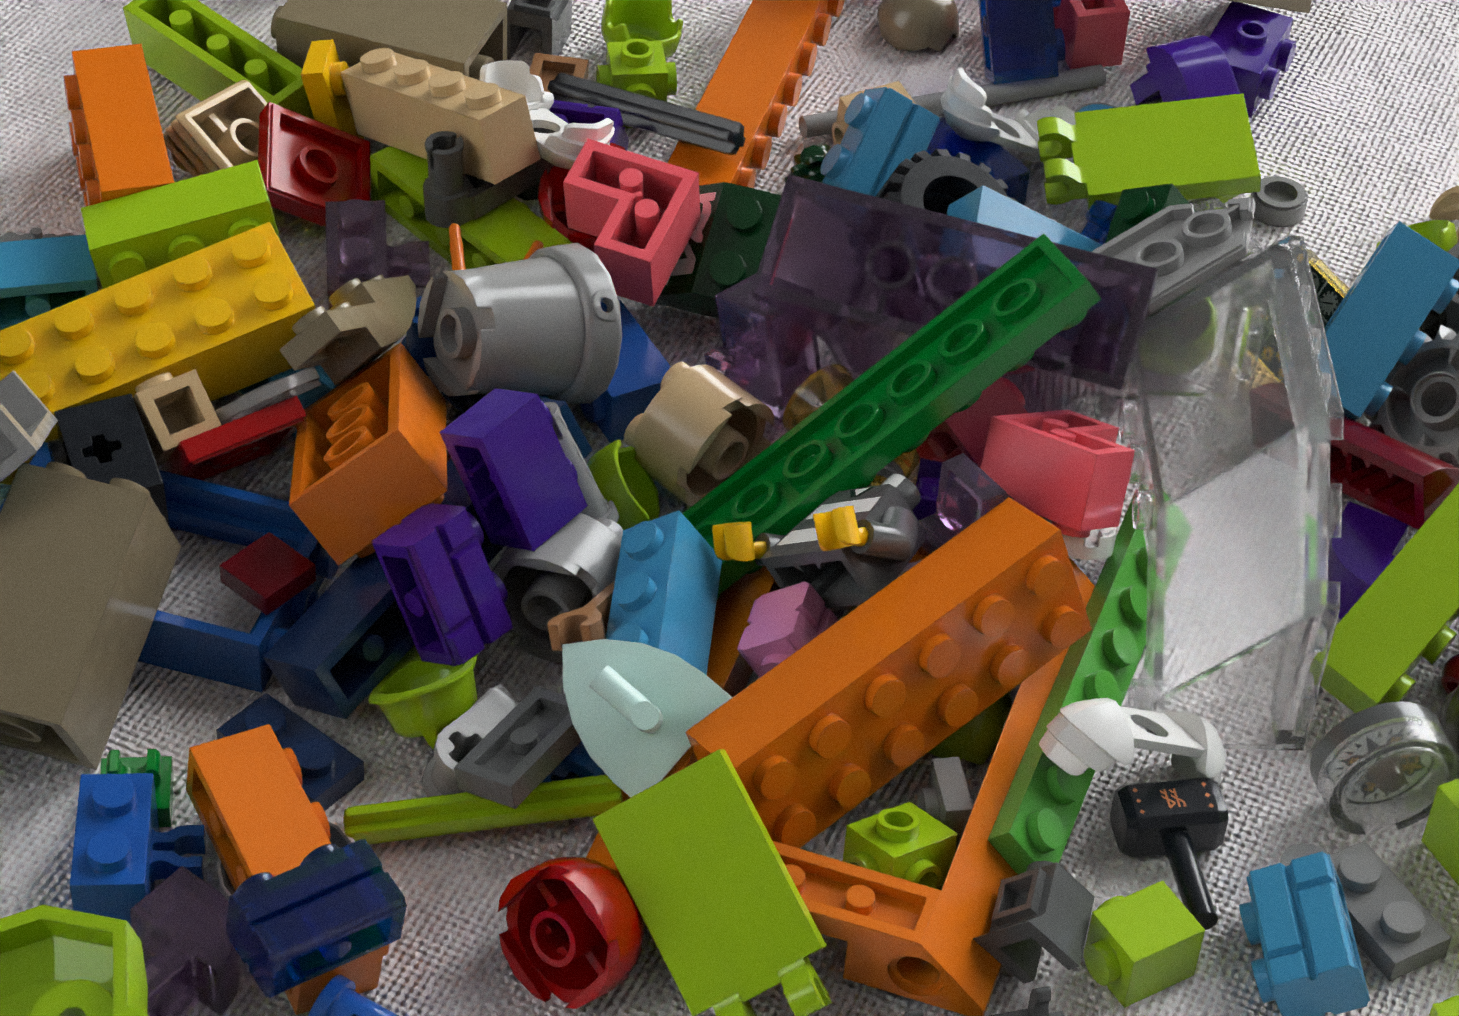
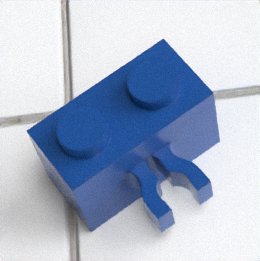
[70,773,206,940]

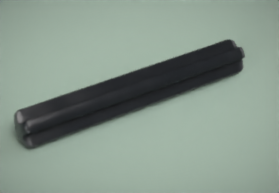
[547,73,746,155]

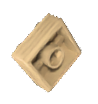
[163,80,268,177]

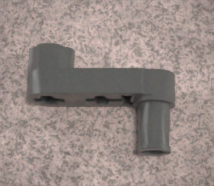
[423,128,555,228]

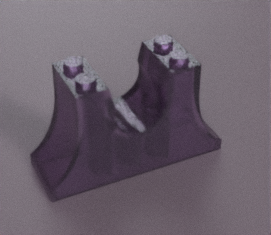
[751,175,1158,413]

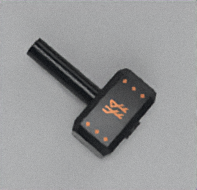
[1110,777,1229,930]

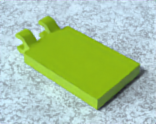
[1037,93,1261,211]
[592,749,832,1016]

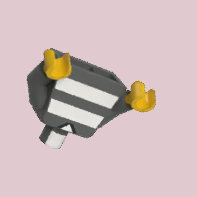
[712,474,925,608]

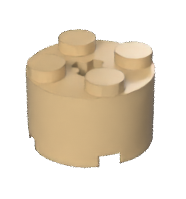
[624,362,774,507]

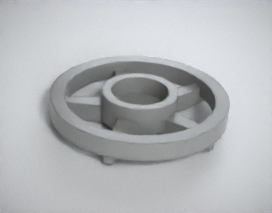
[215,366,321,425]

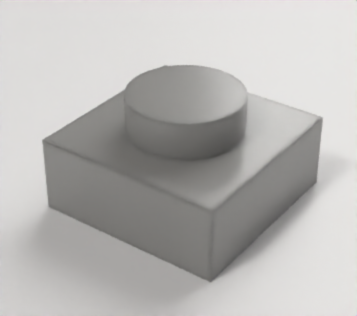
[917,757,973,853]

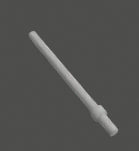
[799,64,1106,138]

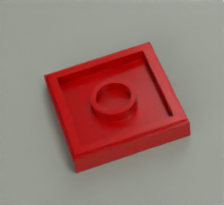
[258,102,370,240]
[159,395,307,481]

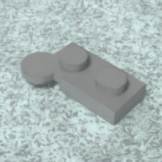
[1280,840,1451,981]

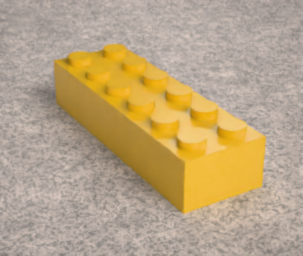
[0,222,316,489]

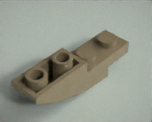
[279,274,417,385]

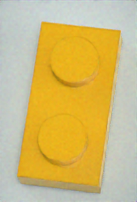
[301,39,364,139]

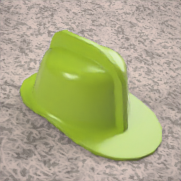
[368,645,478,750]

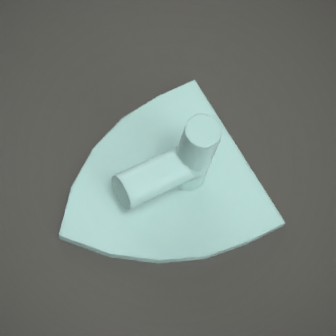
[562,639,733,797]

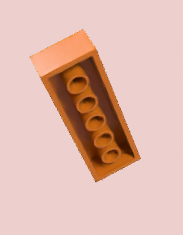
[685,497,1092,849]

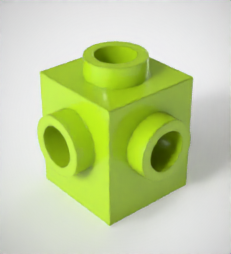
[596,39,677,129]
[842,801,958,890]

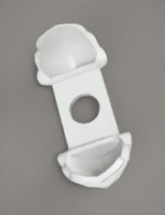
[480,60,615,170]
[940,67,1075,162]
[1039,698,1227,785]

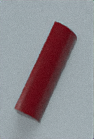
[1248,387,1459,530]

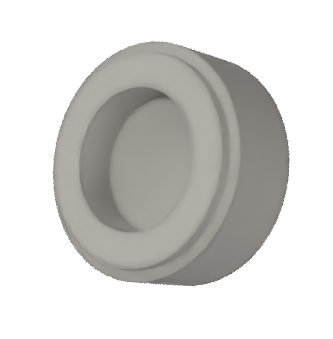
[1250,176,1308,227]

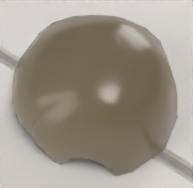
[877,0,959,52]

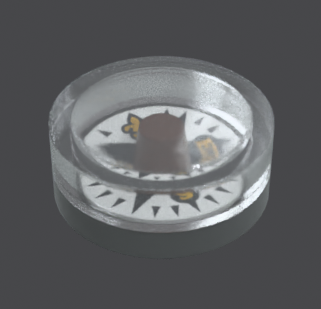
[1310,702,1459,835]

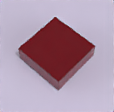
[219,532,316,615]

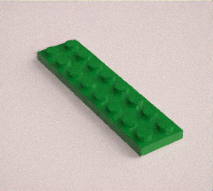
[683,233,1101,600]

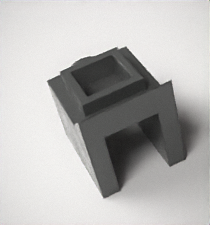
[507,0,572,60]
[973,861,1095,984]

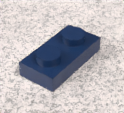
[216,693,365,811]

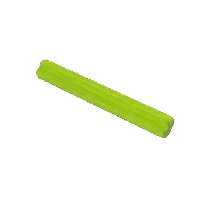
[343,774,623,846]

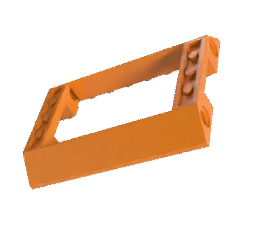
[586,524,1095,1016]

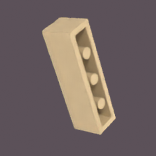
[340,48,541,184]

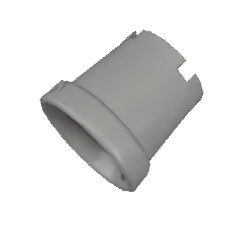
[418,243,622,404]

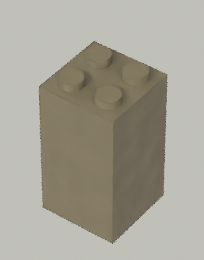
[271,0,507,80]
[0,462,181,770]

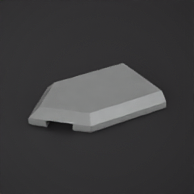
[1073,197,1256,319]

